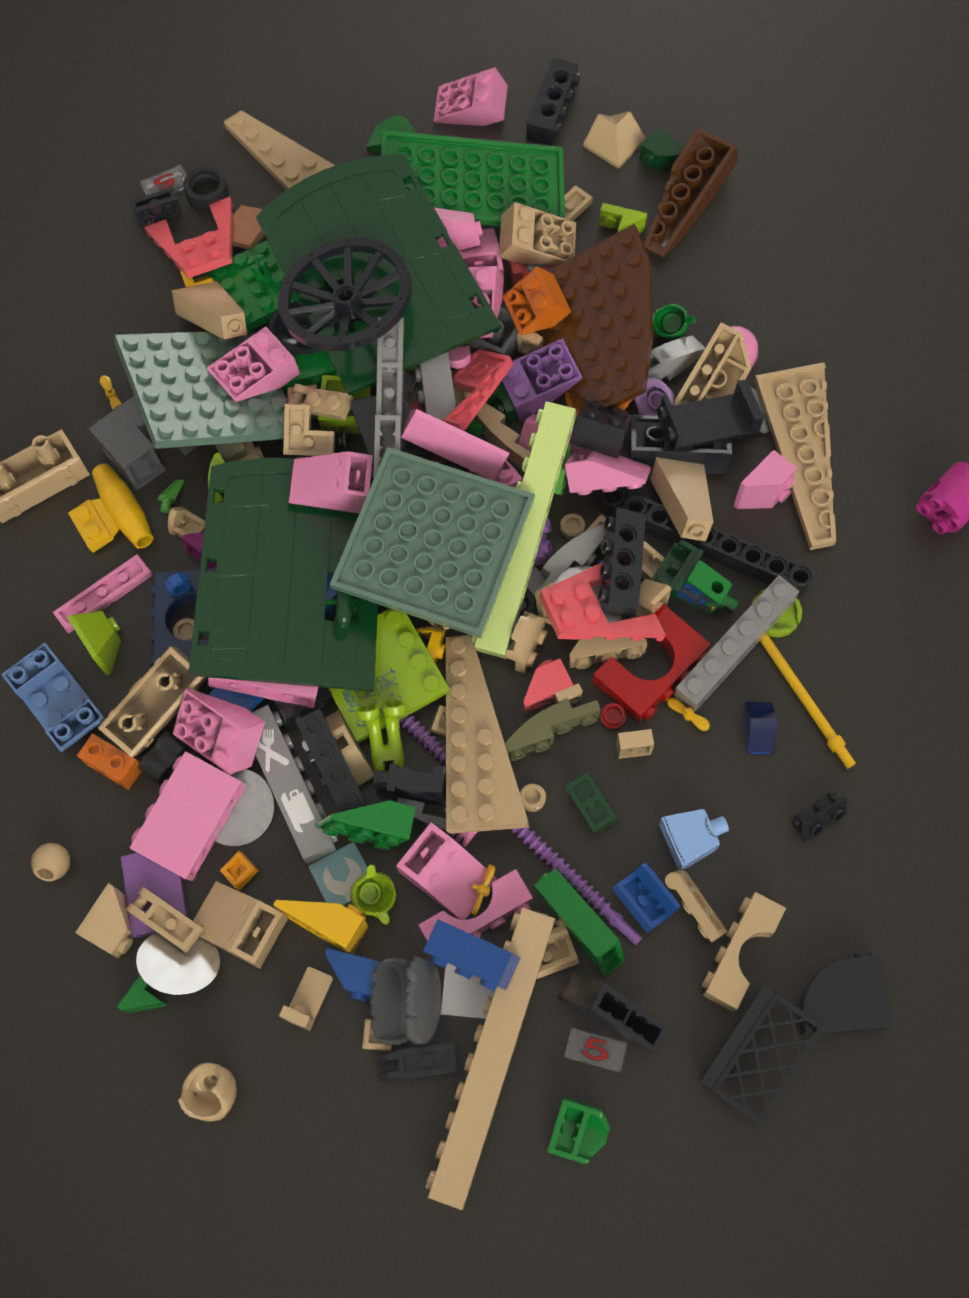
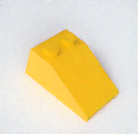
[273,900,369,955]

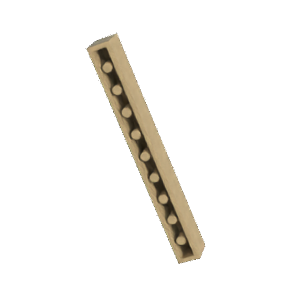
[426,908,555,1210]

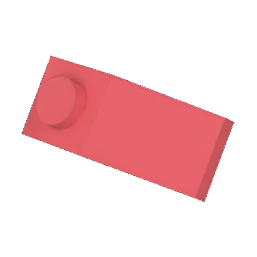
[523,658,573,714]

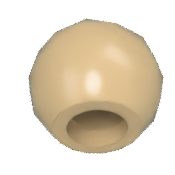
[31,843,70,881]

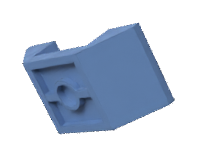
[1,643,105,752]

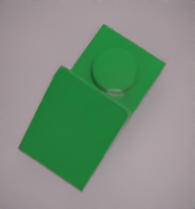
[117,975,167,1013]

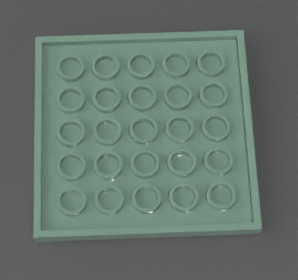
[114,330,288,449]
[330,447,535,638]

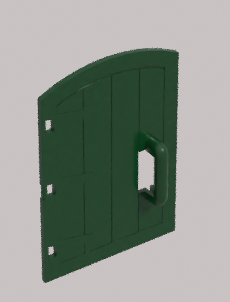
[256,155,501,395]
[188,458,378,692]

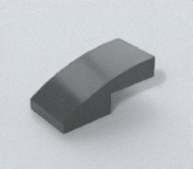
[397,797,448,834]

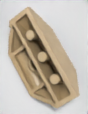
[674,322,751,405]

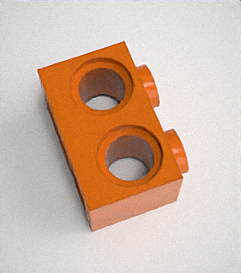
[77,733,142,790]

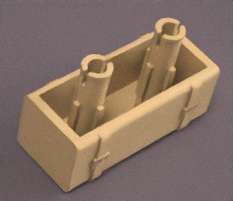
[0,429,90,523]
[98,646,208,758]

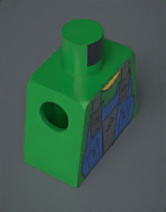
[675,560,739,614]

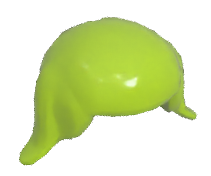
[350,864,396,925]

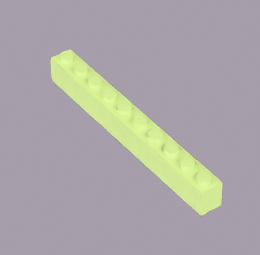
[472,401,576,659]

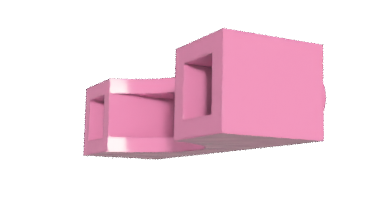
[419,869,533,941]

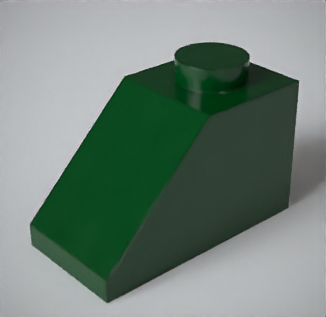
[639,128,685,171]

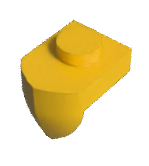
[415,626,446,665]

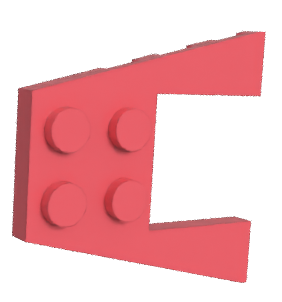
[145,197,233,278]
[404,349,514,431]
[539,559,666,641]

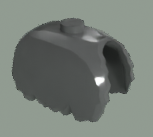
[370,956,441,1046]

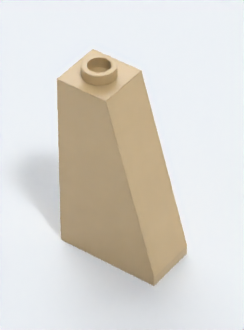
[172,281,247,340]
[649,457,713,541]

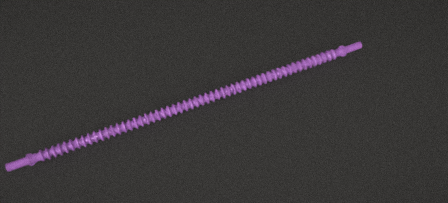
[399,715,643,946]

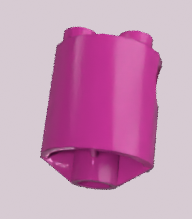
[916,462,969,534]

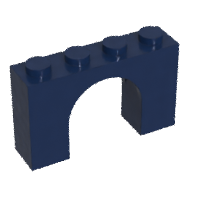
[150,568,216,667]

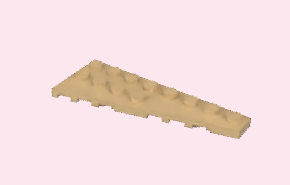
[224,111,335,190]
[754,362,836,550]
[446,635,529,834]

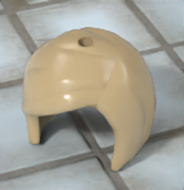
[178,1063,237,1122]

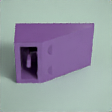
[502,338,583,421]

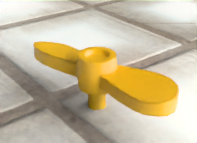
[100,375,121,410]
[668,698,710,731]
[471,864,495,916]

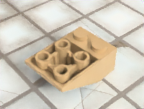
[499,202,576,265]
[193,881,288,969]

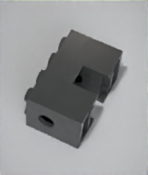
[88,395,197,491]

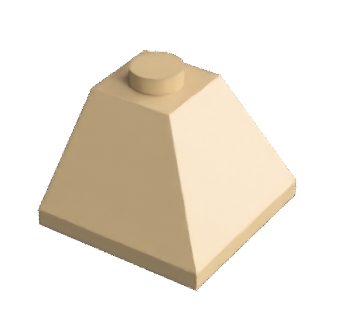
[75,883,133,959]

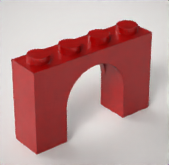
[592,604,711,724]

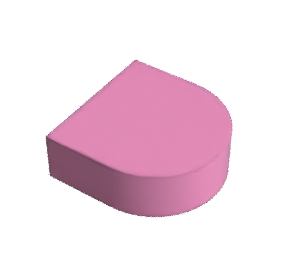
[448,346,471,369]

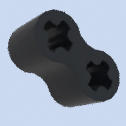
[138,730,192,785]

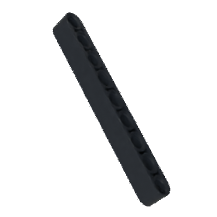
[600,487,813,596]

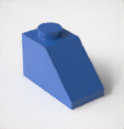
[325,948,381,1002]

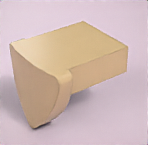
[168,507,205,538]

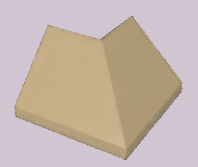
[583,111,646,169]

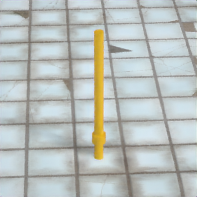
[760,634,856,769]

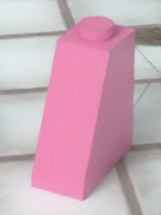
[435,208,483,251]

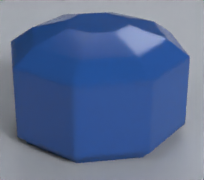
[164,572,192,596]

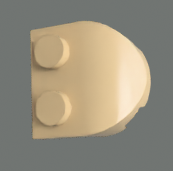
[506,611,548,674]
[537,914,579,979]

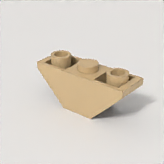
[568,637,647,669]
[325,710,374,787]

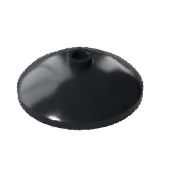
[269,299,339,355]

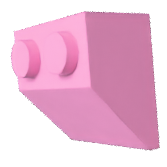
[734,450,797,509]

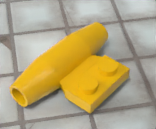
[68,463,153,553]

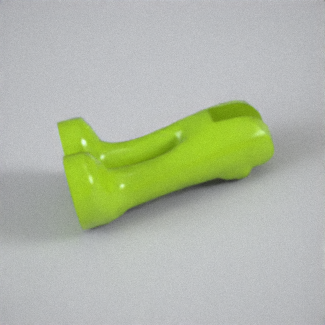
[355,700,406,770]

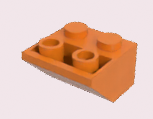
[502,266,571,335]

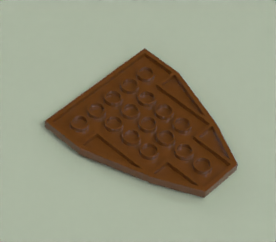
[536,224,653,409]

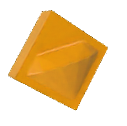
[220,851,259,890]

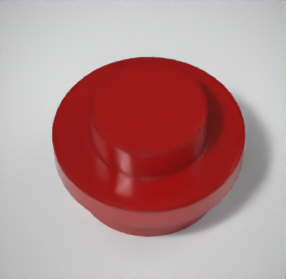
[600,703,627,729]

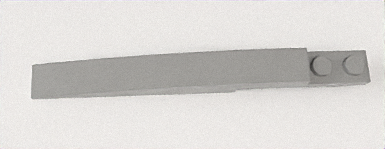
[374,317,404,478]

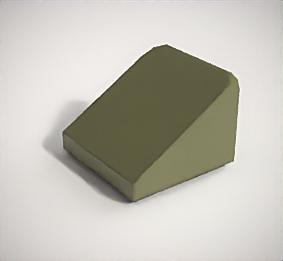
[215,442,248,463]

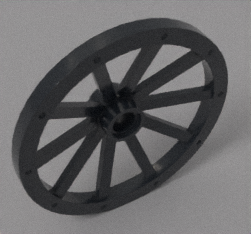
[278,238,412,351]

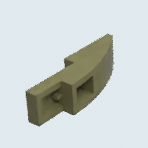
[505,699,601,761]

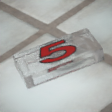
[140,164,186,195]
[564,1028,627,1073]

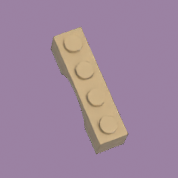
[701,892,786,1012]

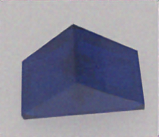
[745,701,778,754]

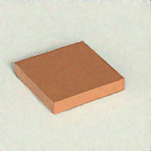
[231,205,265,249]

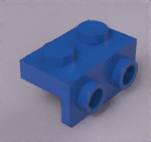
[612,863,680,933]

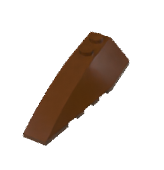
[644,128,738,259]

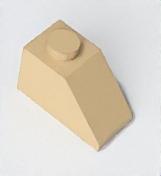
[635,579,672,617]

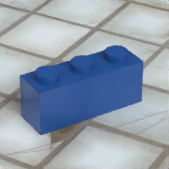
[423,919,521,991]

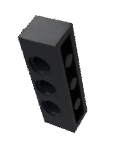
[526,57,581,145]
[597,508,646,618]

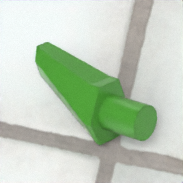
[158,480,184,514]

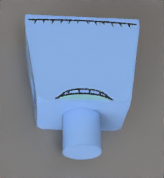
[658,809,729,870]

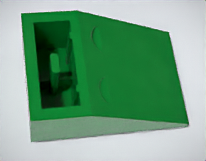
[315,800,416,850]

